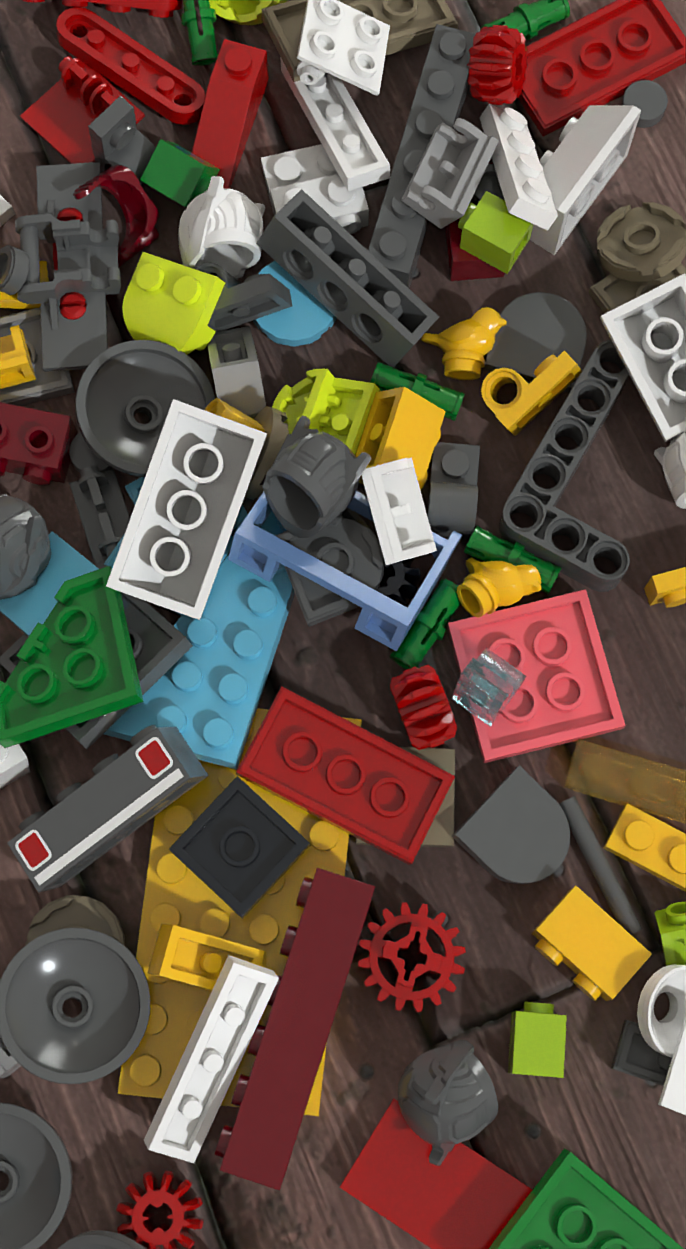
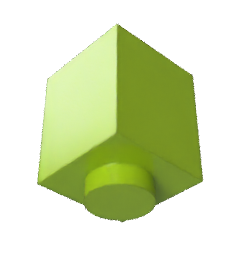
[458,191,533,274]
[508,1002,567,1078]

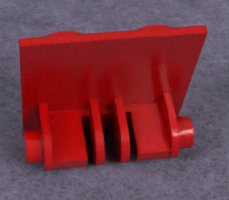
[20,56,145,164]

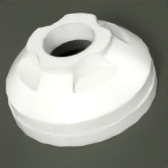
[637,965,686,1058]

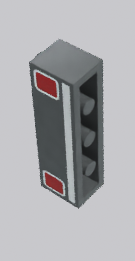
[7,725,208,893]

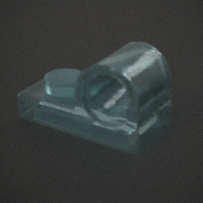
[451,648,527,727]

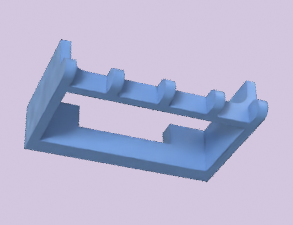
[228,491,462,651]

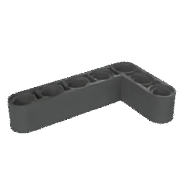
[499,340,630,592]

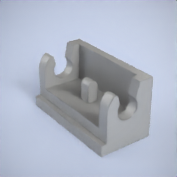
[401,118,499,229]

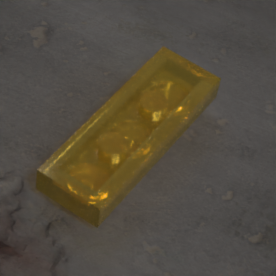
[564,739,686,824]

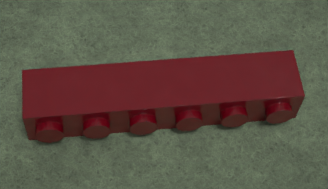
[215,868,375,1191]

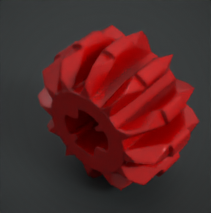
[467,25,528,105]
[390,664,457,750]
[116,1170,204,1249]

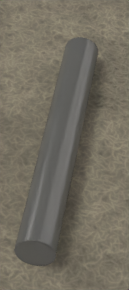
[559,796,642,934]

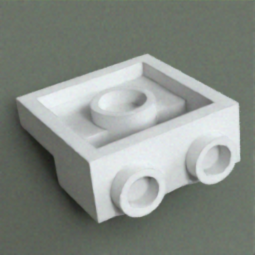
[261,144,369,234]

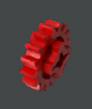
[358,902,466,1013]

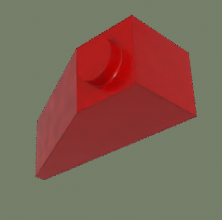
[192,39,269,189]

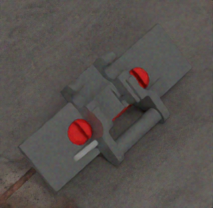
[15,162,121,372]

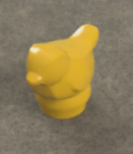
[421,307,507,380]
[457,557,541,618]

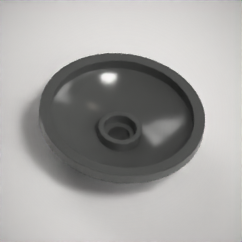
[75,340,215,477]
[0,928,150,1084]
[0,1103,73,1249]

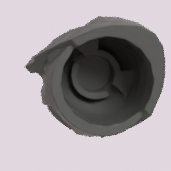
[262,416,371,538]
[0,494,51,600]
[398,1039,498,1166]

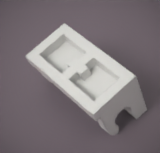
[361,457,437,565]

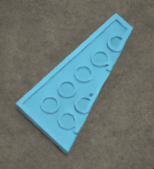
[104,511,295,770]

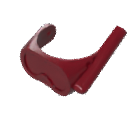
[73,165,159,268]

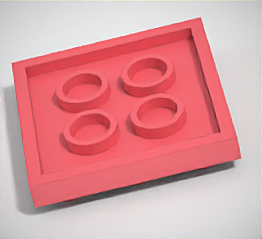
[447,589,626,763]

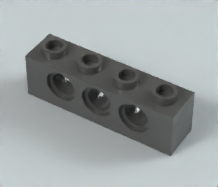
[256,189,439,367]

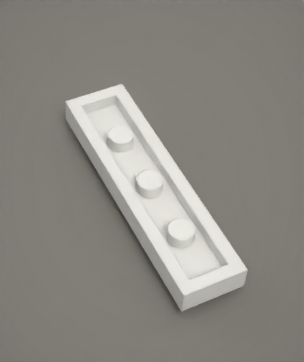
[280,57,390,191]
[480,104,558,231]
[144,955,279,1163]

